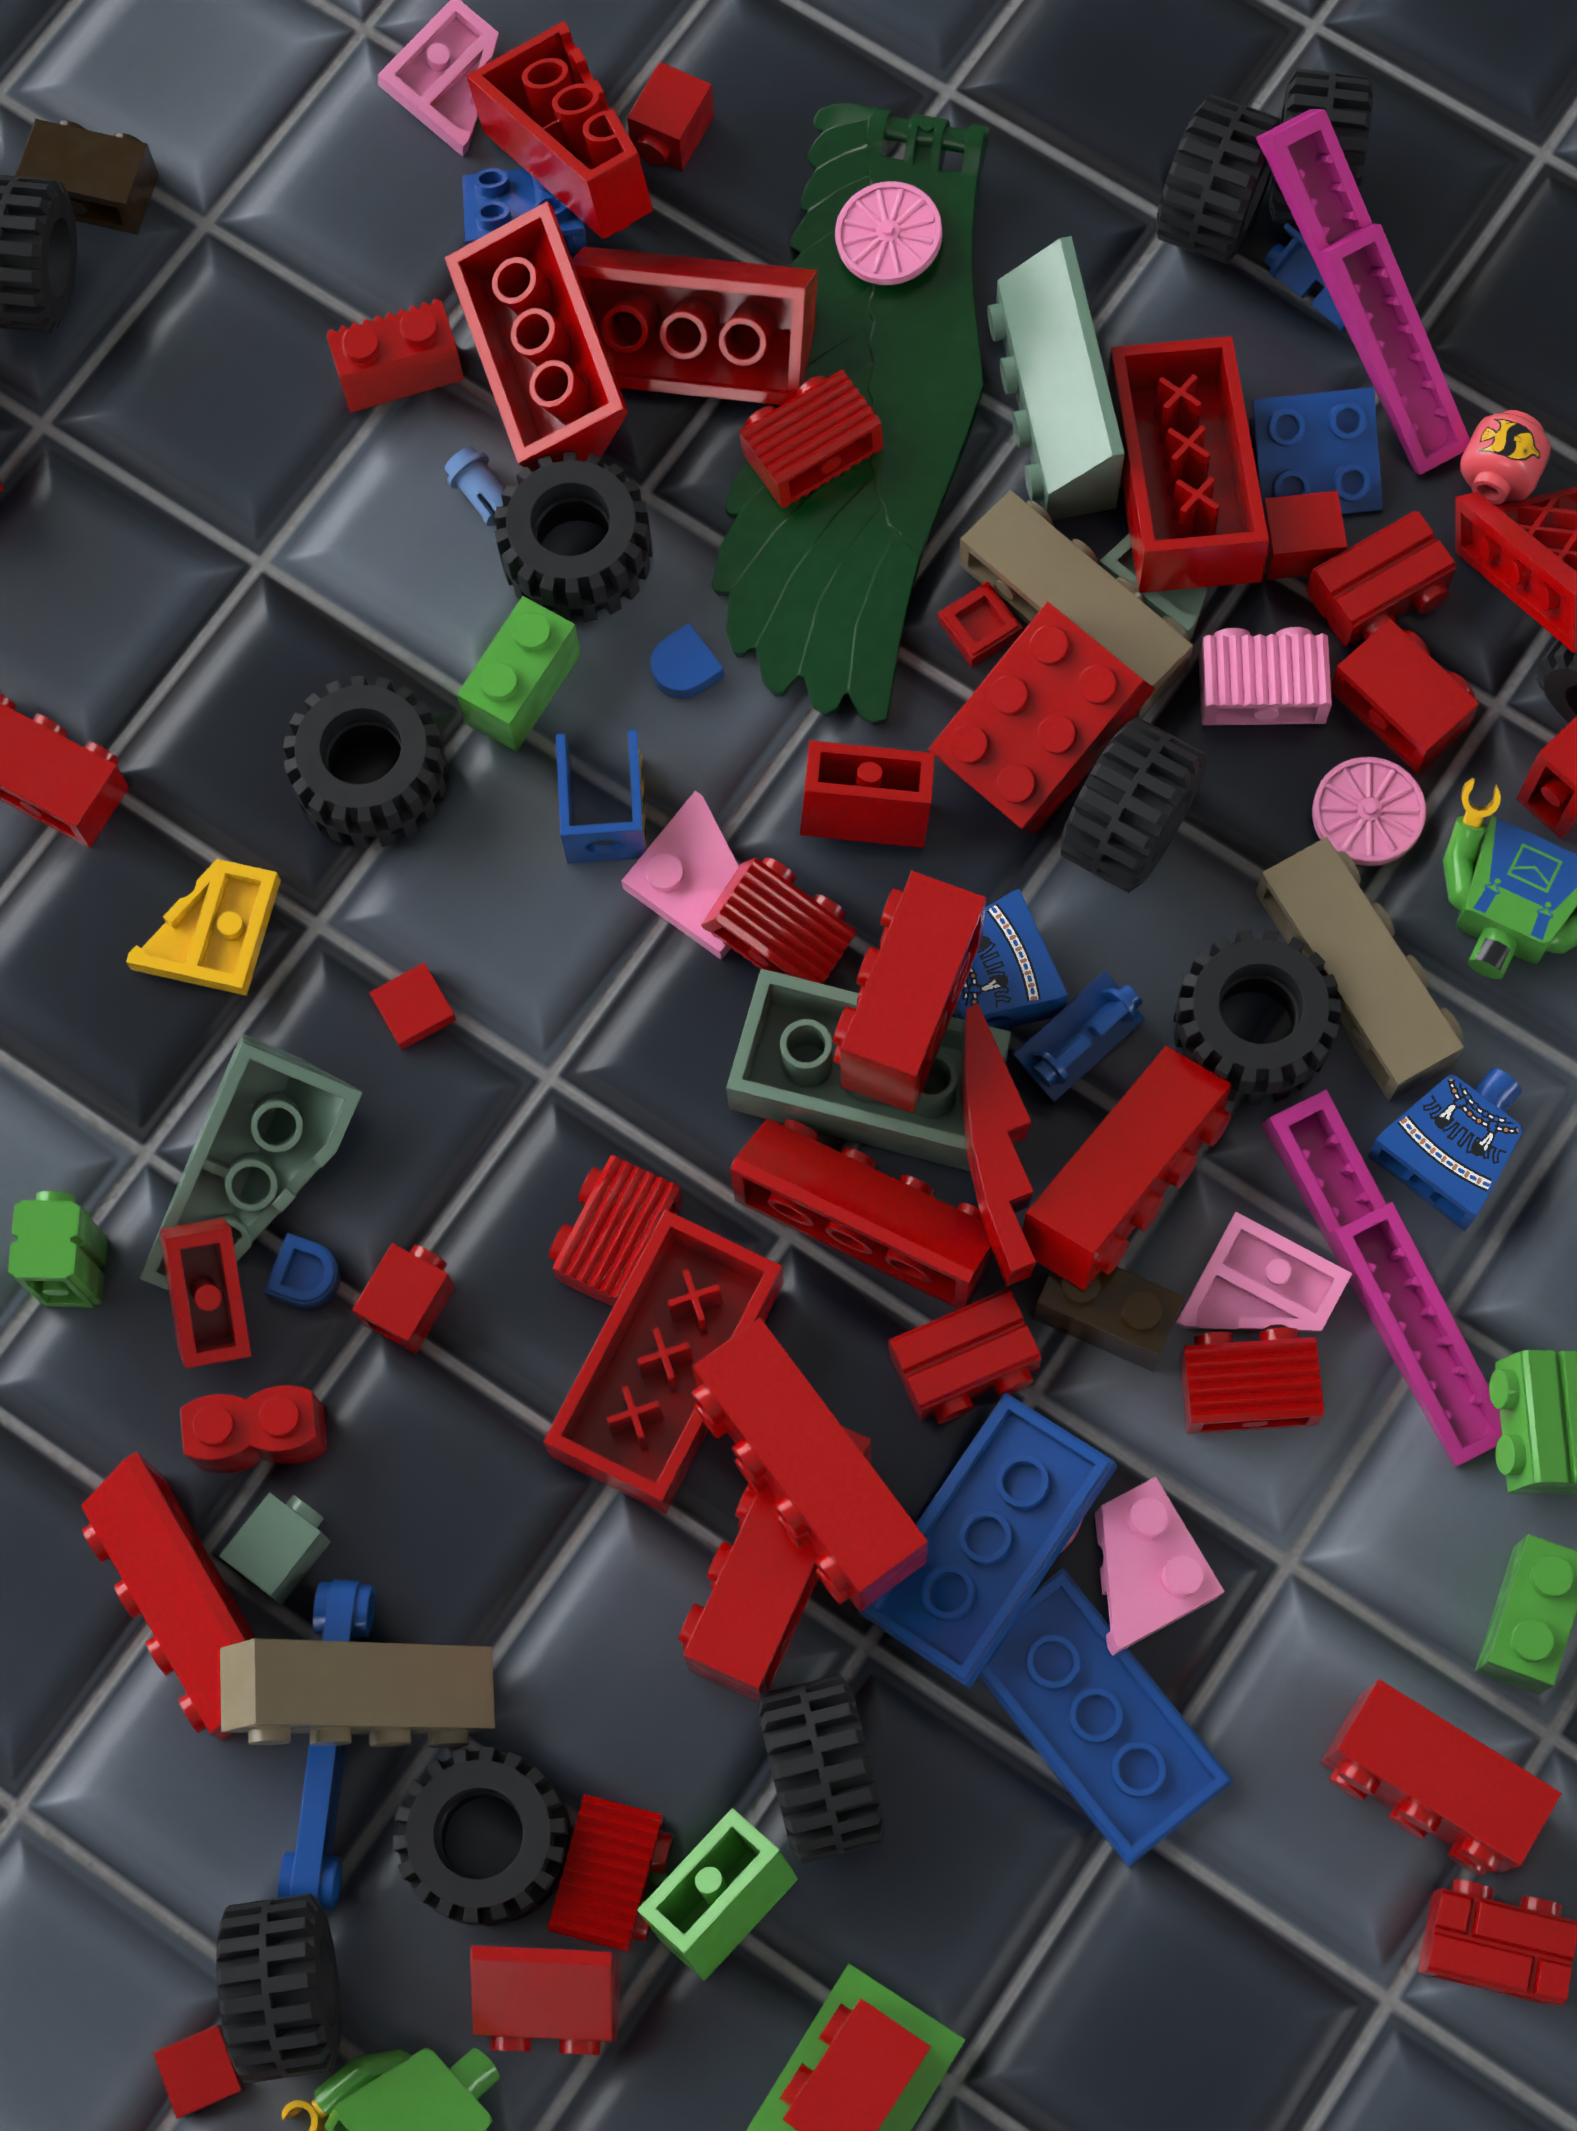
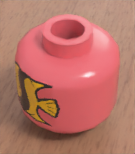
[1460,410,1551,504]

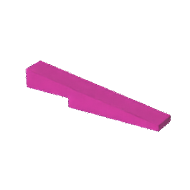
[1256,109,1470,475]
[1260,1089,1502,1467]

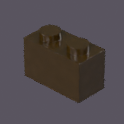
[15,119,159,235]
[1034,1267,1185,1372]

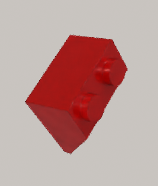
[470,1945,622,2055]

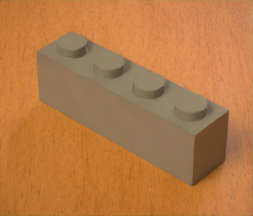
[959,490,1193,718]
[1255,837,1464,1102]
[220,1638,495,1748]

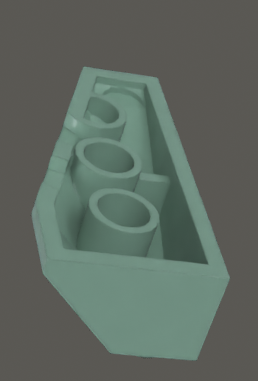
[140,1034,362,1291]

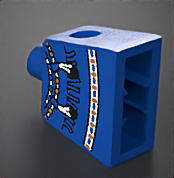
[954,889,1068,1029]
[1367,1067,1524,1231]

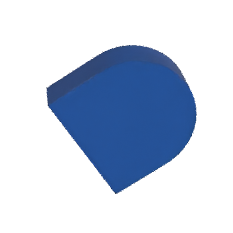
[650,623,725,699]
[263,1233,341,1309]

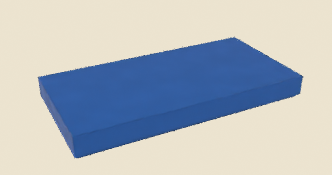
[857,1392,1118,1689]
[978,1568,1234,1868]

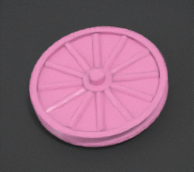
[835,181,943,285]
[1312,757,1426,866]

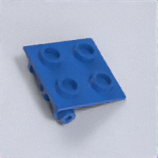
[462,168,587,257]
[1249,387,1383,514]

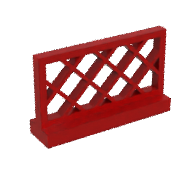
[1455,486,1577,653]

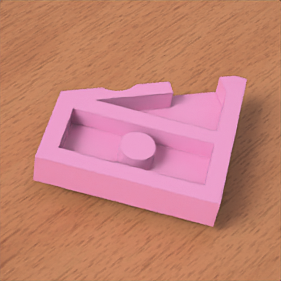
[378,0,499,157]
[621,791,739,960]
[1176,1212,1352,1333]
[1095,1477,1225,1656]

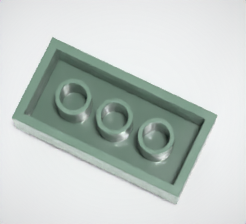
[726,969,1011,1172]

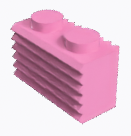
[1199,627,1332,725]

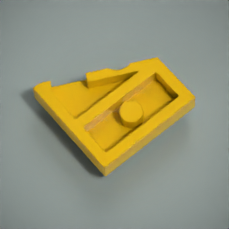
[126,859,281,996]

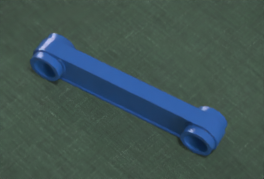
[278,1578,376,1912]

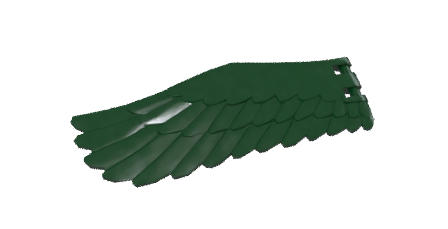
[711,103,989,726]

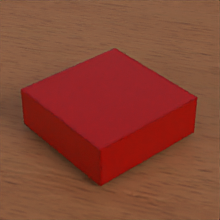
[937,581,1023,668]
[369,962,457,1051]
[153,2025,245,2119]

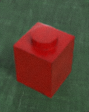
[627,62,714,172]
[1263,490,1347,580]
[352,1243,456,1354]

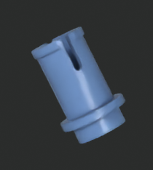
[445,447,505,527]

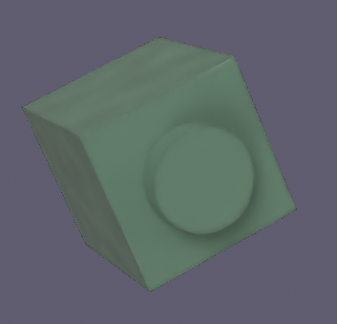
[219,1492,331,1605]

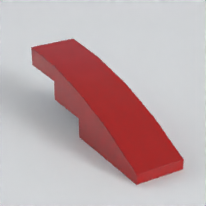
[961,1004,1036,1286]

